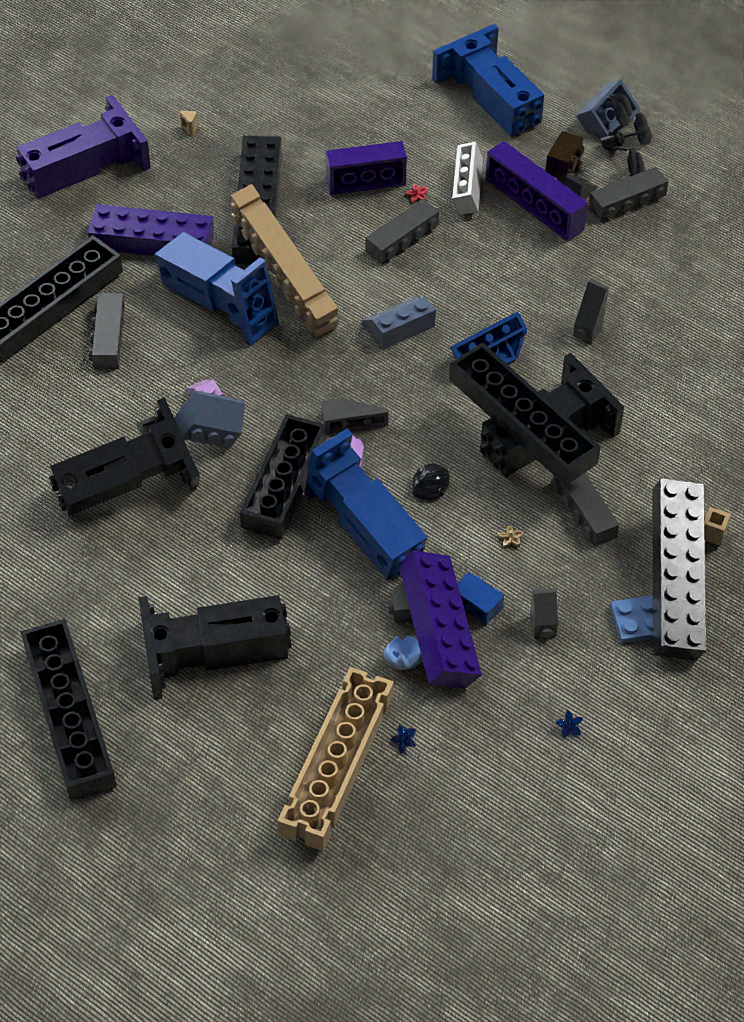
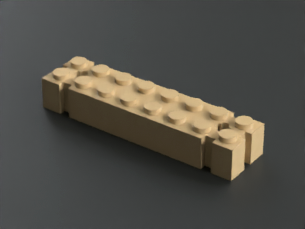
[230,184,338,338]
[277,667,394,851]

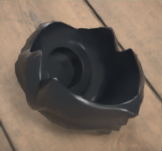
[412,463,450,499]

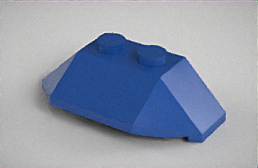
[450,311,528,364]

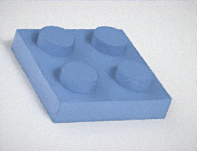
[610,595,653,644]

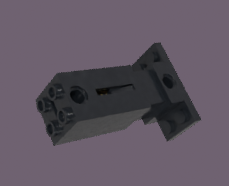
[480,353,624,477]
[48,397,200,516]
[138,595,292,699]

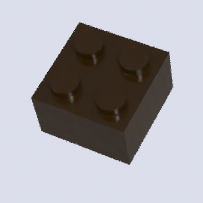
[545,131,585,185]

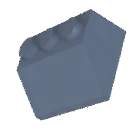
[576,79,641,138]
[362,297,436,349]
[174,390,245,448]

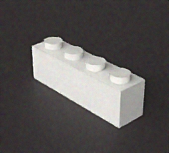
[452,141,483,215]

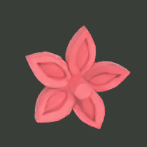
[405,184,428,204]

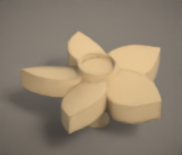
[497,525,524,548]

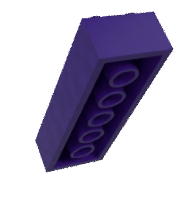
[485,141,588,242]
[88,204,214,256]
[398,550,482,688]

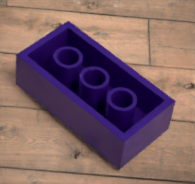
[326,141,407,195]

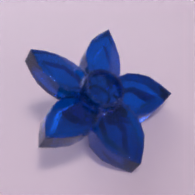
[555,709,583,738]
[391,725,416,753]

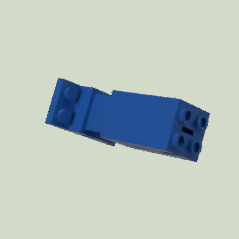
[432,24,544,137]
[155,232,279,346]
[304,428,427,580]

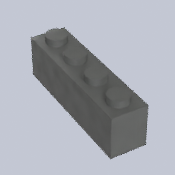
[588,167,669,221]
[365,199,439,264]
[89,293,125,369]
[551,473,620,546]

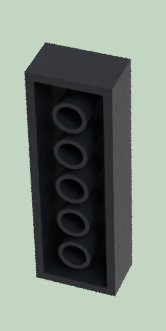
[240,414,327,539]

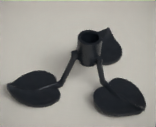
[601,93,652,177]

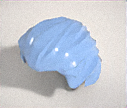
[383,636,423,670]

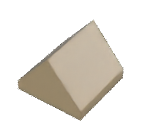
[179,111,198,136]

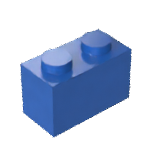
[457,572,504,626]

